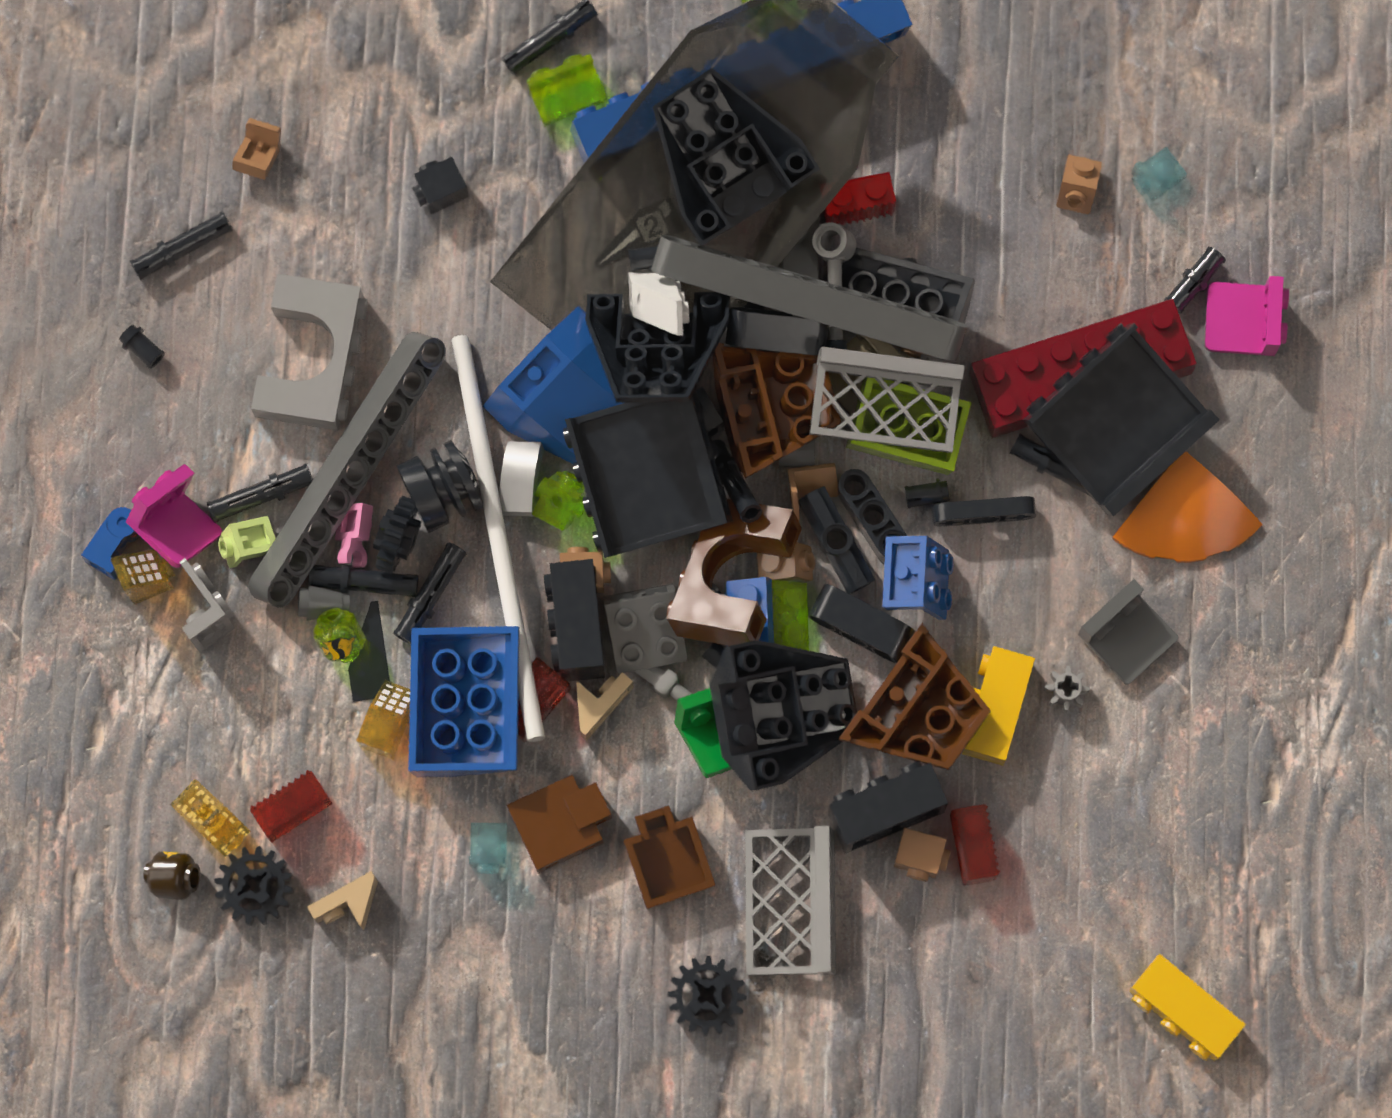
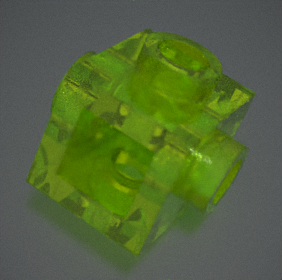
[532,471,586,531]

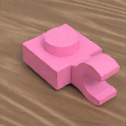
[335,503,373,568]

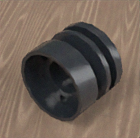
[396,440,483,533]

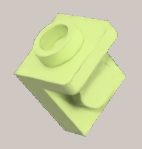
[218,516,276,568]

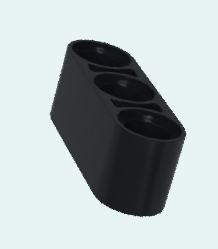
[725,307,830,356]
[838,469,907,564]
[808,584,916,664]

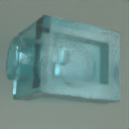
[1131,147,1187,201]
[469,823,508,874]

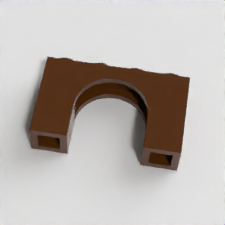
[666,499,802,646]

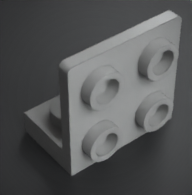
[180,558,235,653]

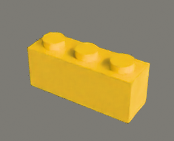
[962,646,1035,766]
[1129,954,1246,1061]

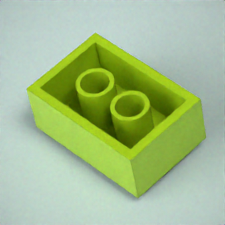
[845,377,971,475]

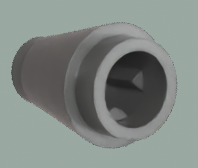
[298,585,350,621]

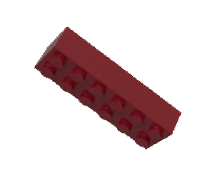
[969,298,1197,438]

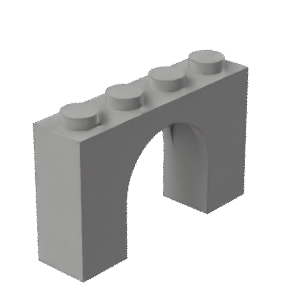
[251,274,368,431]

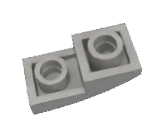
[499,441,544,516]

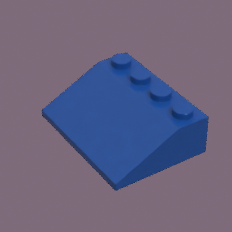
[408,626,520,777]

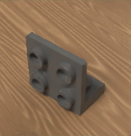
[1078,579,1178,685]
[603,583,687,673]

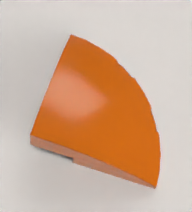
[1112,451,1263,563]

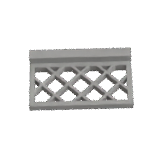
[810,347,964,453]
[745,826,836,976]

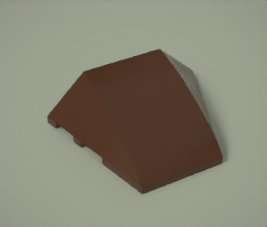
[713,343,841,479]
[839,623,991,770]

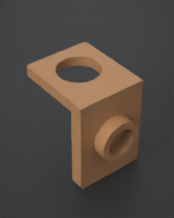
[787,463,838,521]

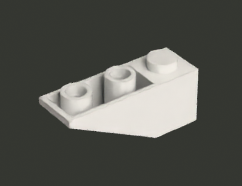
[628,271,689,336]

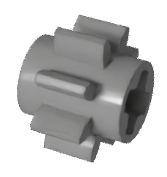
[1044,666,1090,713]

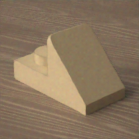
[576,672,634,741]
[307,871,378,930]

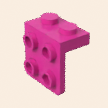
[1204,276,1289,356]
[126,464,222,568]

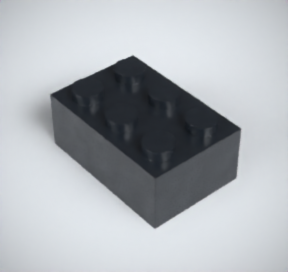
[544,559,605,682]
[828,761,948,854]

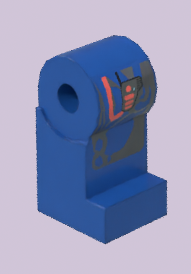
[81,507,140,581]

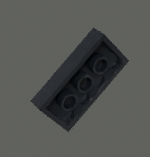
[842,248,975,324]

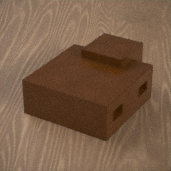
[507,775,612,874]
[623,805,716,909]

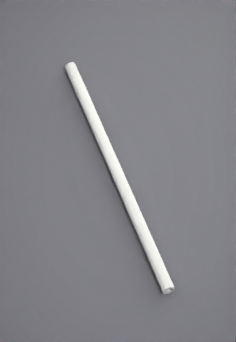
[452,335,545,742]

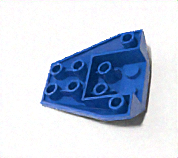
[483,306,623,464]

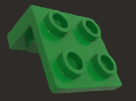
[674,688,732,778]

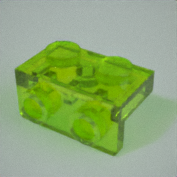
[526,54,608,127]
[772,580,809,651]

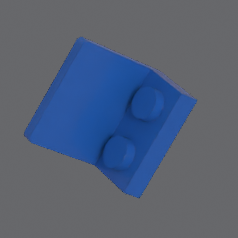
[882,536,954,620]

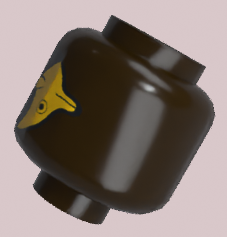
[143,851,201,900]

